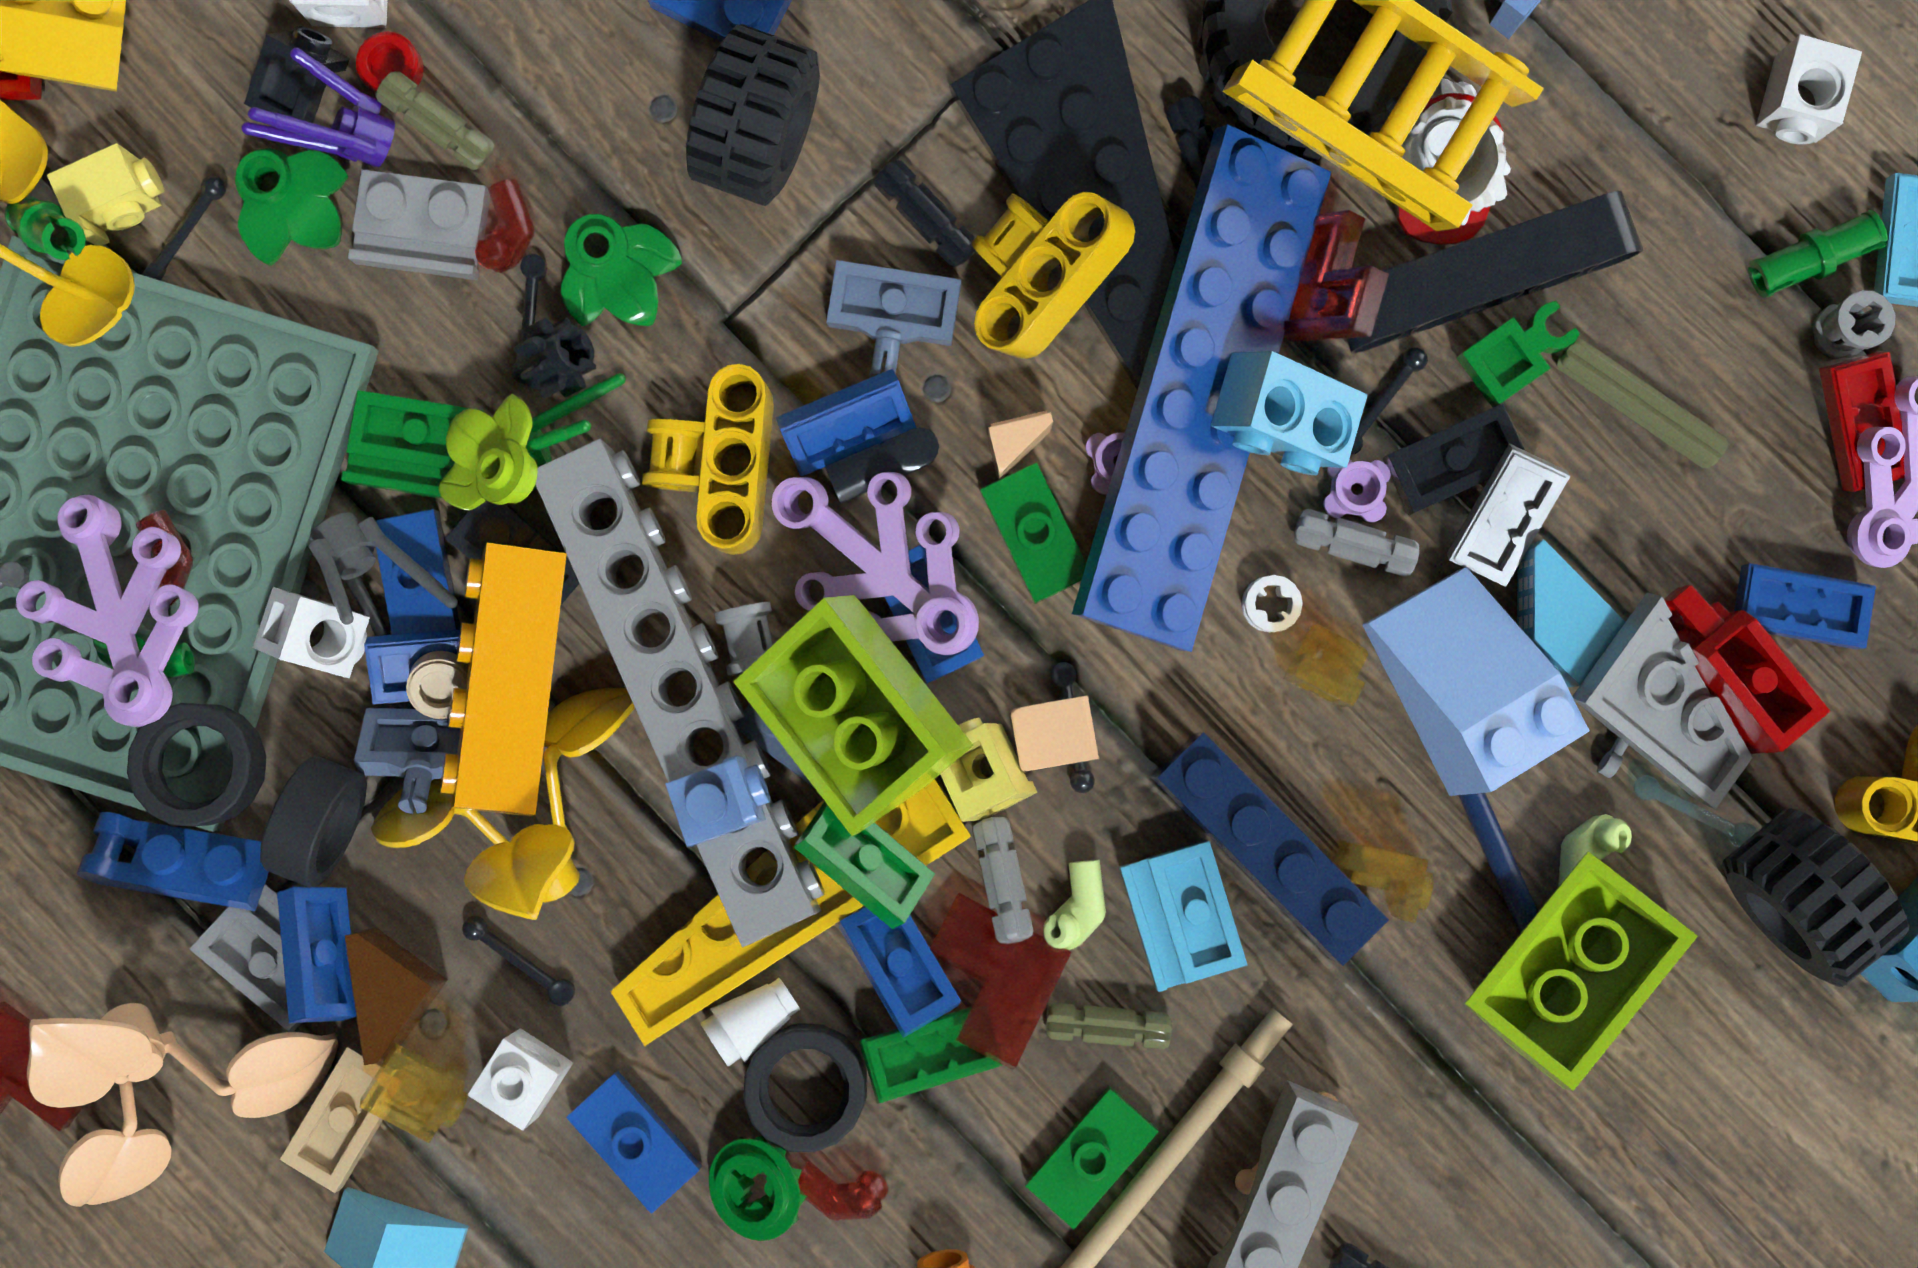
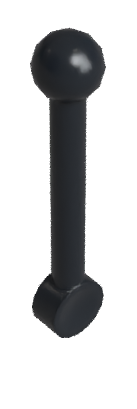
[142,175,226,281]
[511,254,547,384]
[1350,347,1428,456]
[1051,662,1095,793]
[462,916,575,1006]

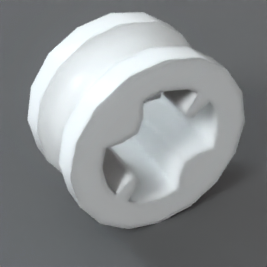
[1241,575,1303,632]

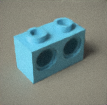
[1211,351,1367,475]

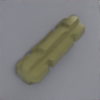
[375,71,494,170]
[1045,1003,1172,1049]

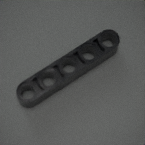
[1330,191,1643,354]

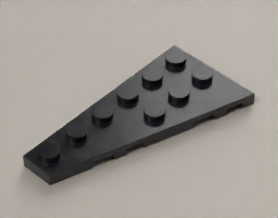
[950,0,1176,390]

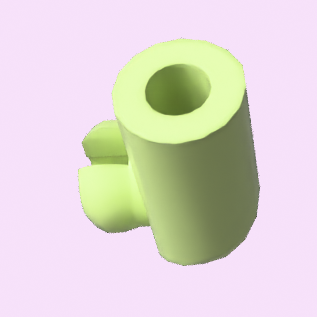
[1558,814,1632,887]
[1043,859,1106,950]

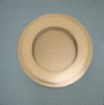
[406,651,468,719]

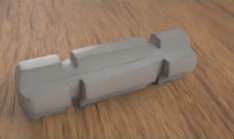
[1294,509,1419,577]
[973,817,1033,944]

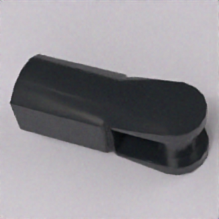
[825,427,939,504]

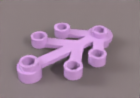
[1847,376,1918,568]
[772,472,979,655]
[16,495,198,727]

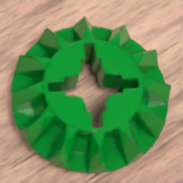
[709,1136,807,1241]

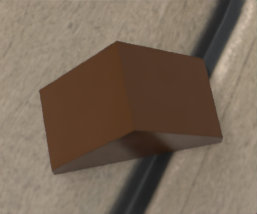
[344,928,448,1065]

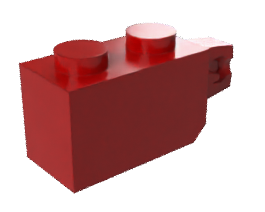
[1664,585,1831,754]

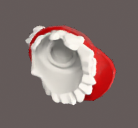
[1397,78,1511,245]

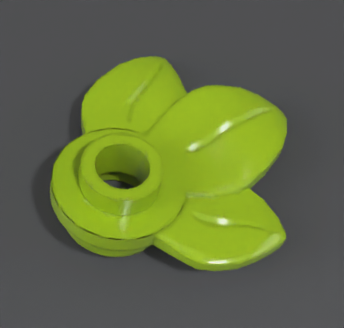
[439,394,538,511]

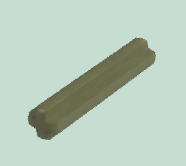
[1557,338,1729,468]

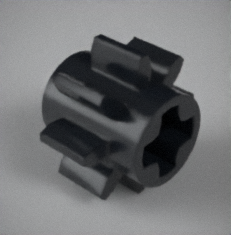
[514,317,596,398]

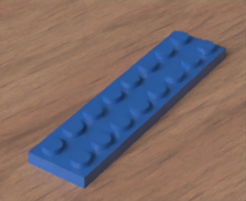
[1072,124,1331,652]

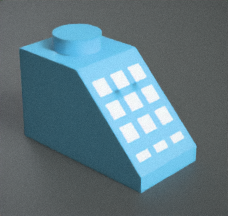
[1517,539,1625,687]

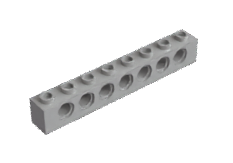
[535,439,825,947]

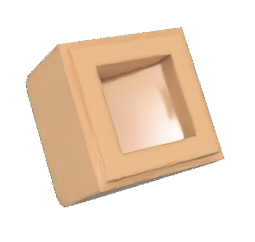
[988,410,1053,480]
[1011,695,1099,772]

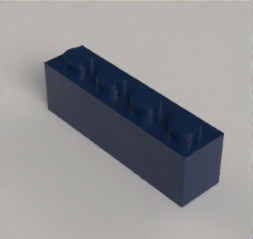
[1151,732,1389,966]

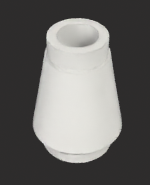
[700,978,800,1066]

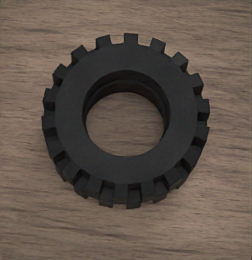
[686,24,820,206]
[1722,808,1909,987]

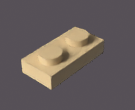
[280,1043,409,1193]

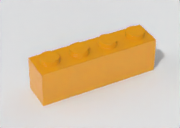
[440,543,567,816]

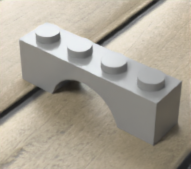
[1207,1080,1359,1268]

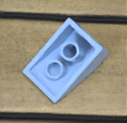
[1362,567,1590,796]

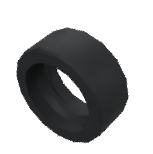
[127,703,267,826]
[260,757,367,888]
[743,1023,867,1152]

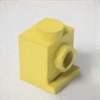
[47,143,164,246]
[940,718,1038,822]

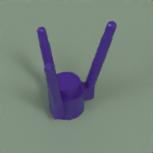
[241,48,395,167]

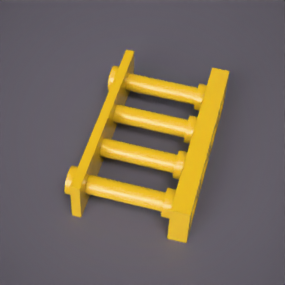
[1222,0,1544,231]

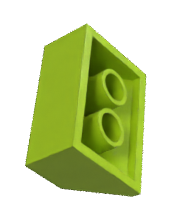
[733,595,973,836]
[1464,851,1698,1091]

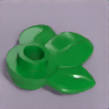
[235,148,348,266]
[561,214,682,326]

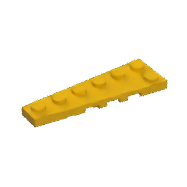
[610,779,971,1046]

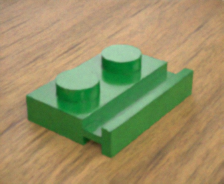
[341,390,486,499]

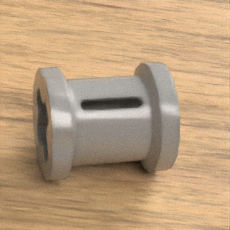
[1812,290,1896,359]
[714,602,773,676]

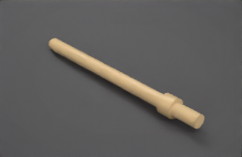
[1060,1008,1293,1268]

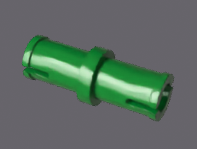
[5,196,86,260]
[1748,210,1888,298]

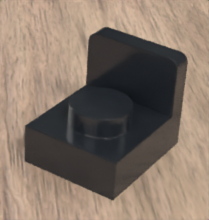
[244,26,350,123]

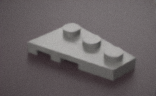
[1572,593,1753,809]

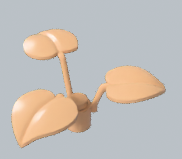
[27,1003,338,1207]

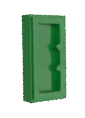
[980,462,1086,605]
[859,1003,1003,1104]
[1025,1085,1159,1230]

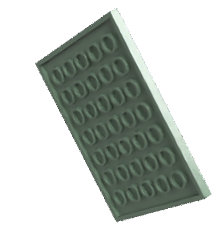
[0,235,379,832]

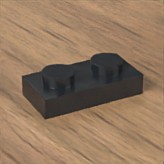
[1383,403,1525,515]

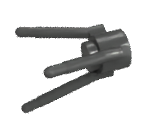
[309,512,458,636]

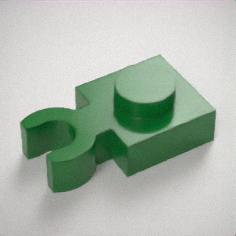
[1457,301,1580,408]

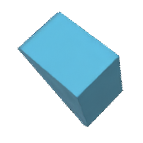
[324,1187,469,1268]

